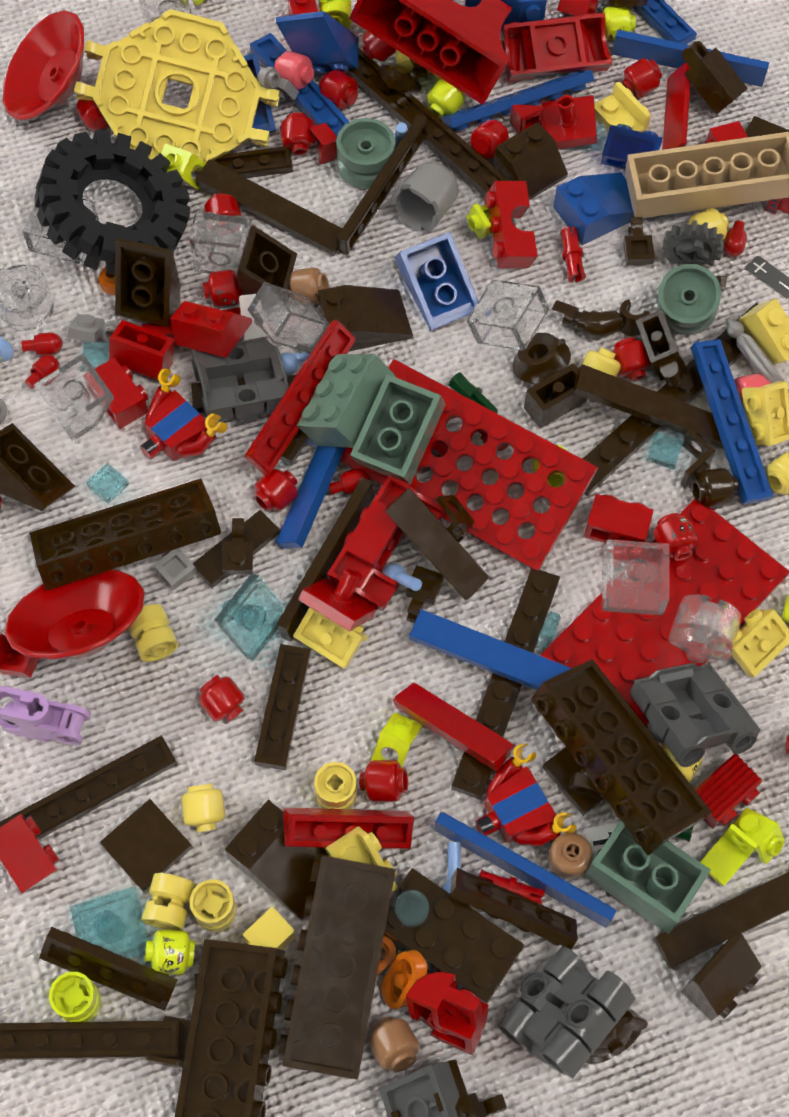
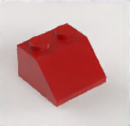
[170,301,252,358]

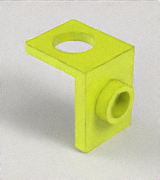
[161,144,206,190]
[371,713,423,767]
[700,824,758,887]

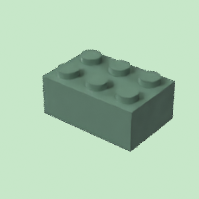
[297,354,396,448]
[350,374,446,485]
[585,820,711,934]

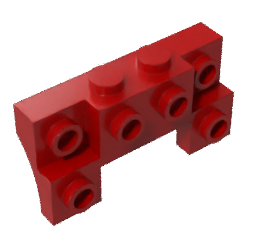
[327,474,445,611]

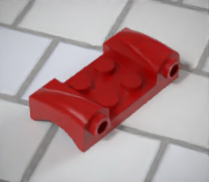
[501,13,612,83]

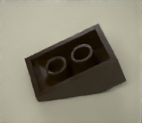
[115,238,181,327]
[318,285,413,352]
[0,423,75,511]
[224,799,330,921]

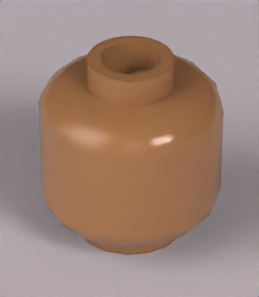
[287,267,329,306]
[548,833,593,880]
[369,1017,420,1072]

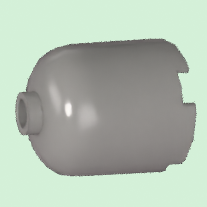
[391,162,458,231]

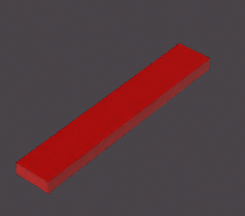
[244,320,356,475]

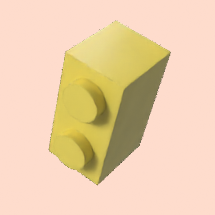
[738,298,789,365]

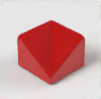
[510,104,544,134]
[310,123,337,164]

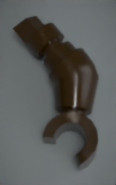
[552,299,650,339]

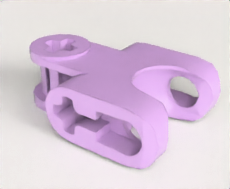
[0,686,91,745]

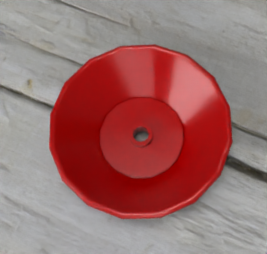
[3,10,84,121]
[4,569,145,660]

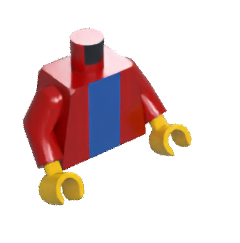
[140,369,227,461]
[475,743,577,847]

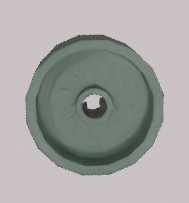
[336,118,396,189]
[657,264,721,335]

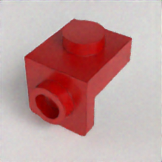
[0,634,40,678]

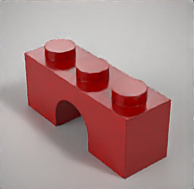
[485,181,538,269]

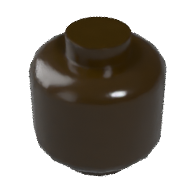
[692,468,739,508]

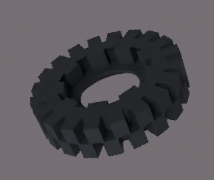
[34,130,191,274]

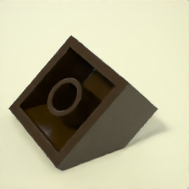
[494,122,568,200]
[237,225,297,310]
[681,931,762,1021]

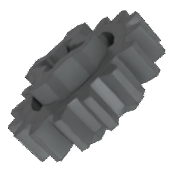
[662,220,724,266]

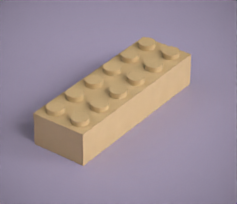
[625,132,789,218]

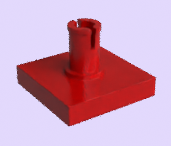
[542,95,597,149]
[298,567,377,632]

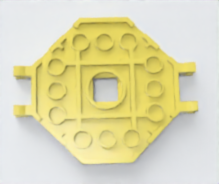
[74,9,280,174]

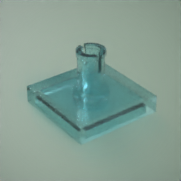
[214,573,285,661]
[70,886,150,959]

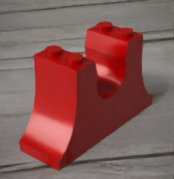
[349,0,512,105]

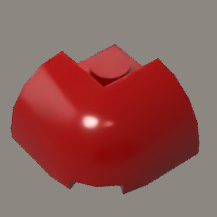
[406,972,488,1055]

